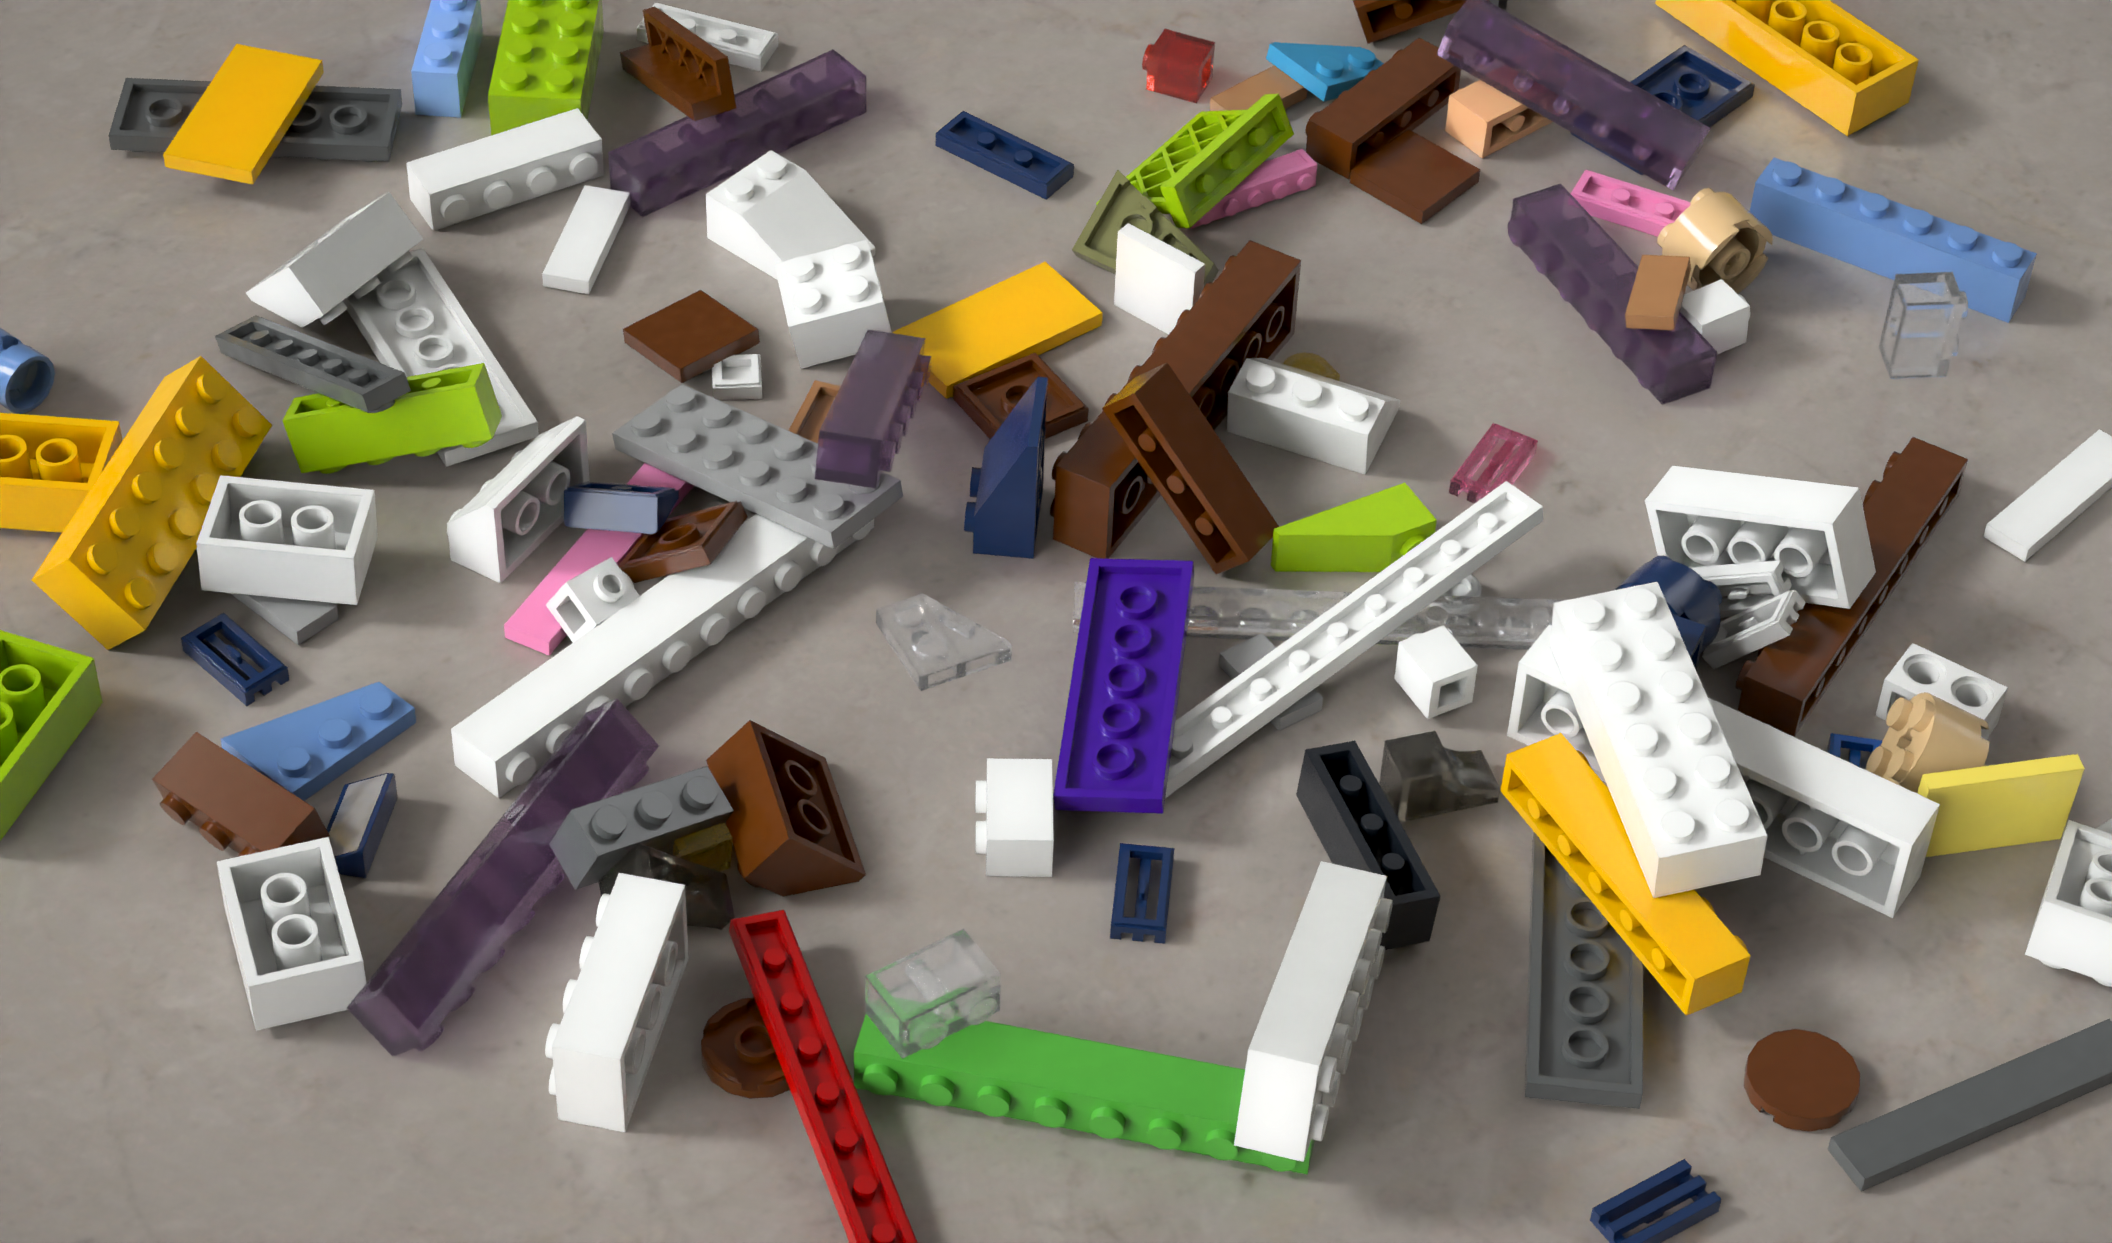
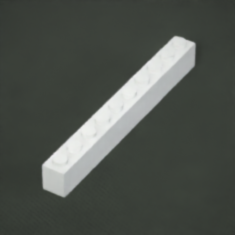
[451,514,874,798]

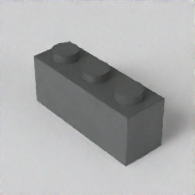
[549,766,734,890]

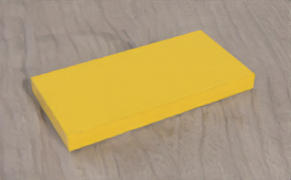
[163,44,324,184]
[890,261,1103,399]

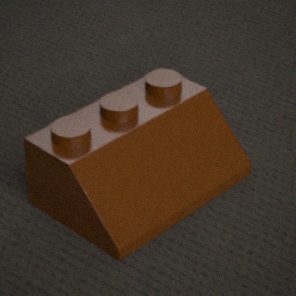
[706,720,866,897]

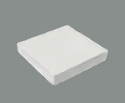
[1114,223,1205,335]

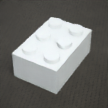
[196,475,378,605]
[217,837,369,1031]

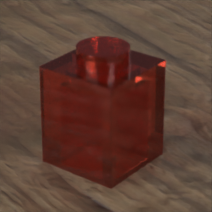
[1142,29,1215,104]

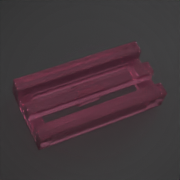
[1449,423,1538,503]

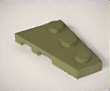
[1072,170,1219,287]

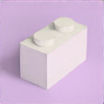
[975,758,1054,877]

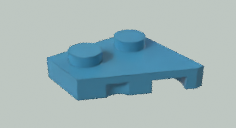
[1266,42,1384,102]

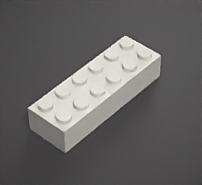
[1550,582,1767,898]
[1234,861,1393,1162]

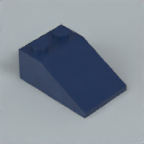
[964,377,1048,559]

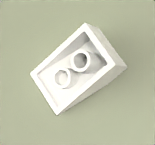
[706,150,875,280]
[2025,820,2112,987]

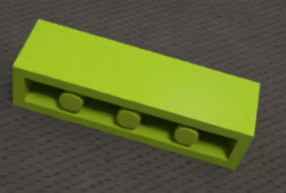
[282,363,502,474]

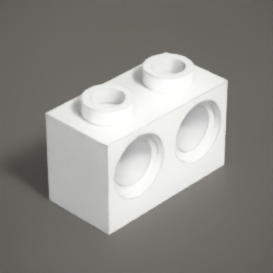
[1875,643,2008,739]

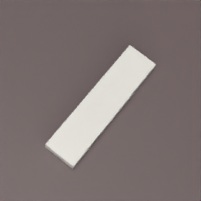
[1983,429,2112,562]

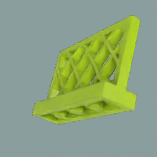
[1096,94,1294,228]

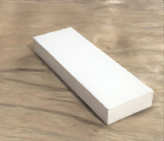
[637,3,778,72]
[542,185,630,294]

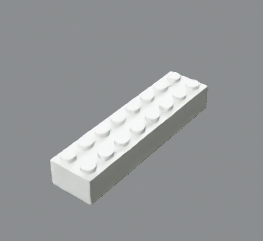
[1507,625,1940,918]

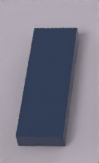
[935,111,1074,200]

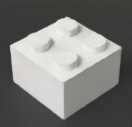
[774,239,895,369]

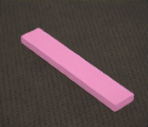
[504,463,695,656]

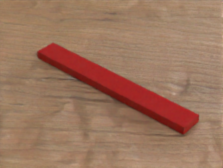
[729,910,918,1243]

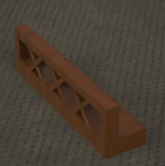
[620,6,737,121]

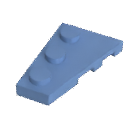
[221,682,416,801]

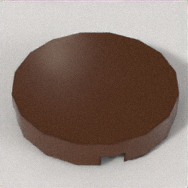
[701,998,790,1099]
[1744,1029,1860,1132]

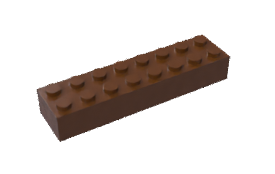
[1050,240,1301,559]

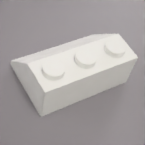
[246,192,423,328]
[1227,358,1400,475]
[447,416,590,584]

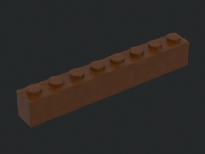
[1735,437,1968,737]

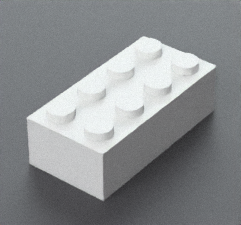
[1645,466,1876,609]
[545,873,689,1132]

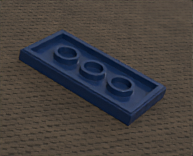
[1571,45,1755,175]

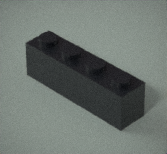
[1296,740,1441,950]

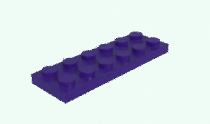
[1053,558,1195,814]

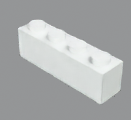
[406,108,604,231]

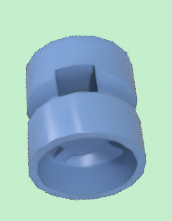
[0,328,55,414]

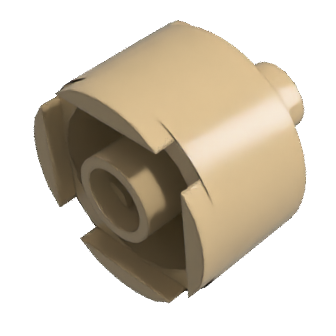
[1657,188,1773,294]
[1866,692,1990,793]

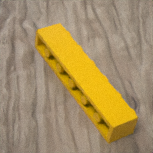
[1500,733,1751,1016]

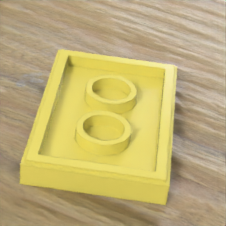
[1917,754,2085,857]

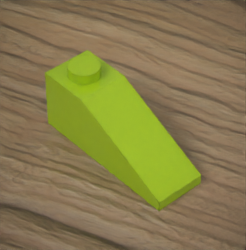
[1270,482,1437,572]

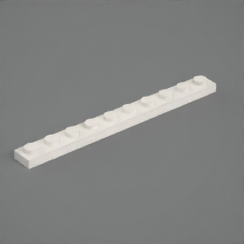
[1165,481,1543,798]

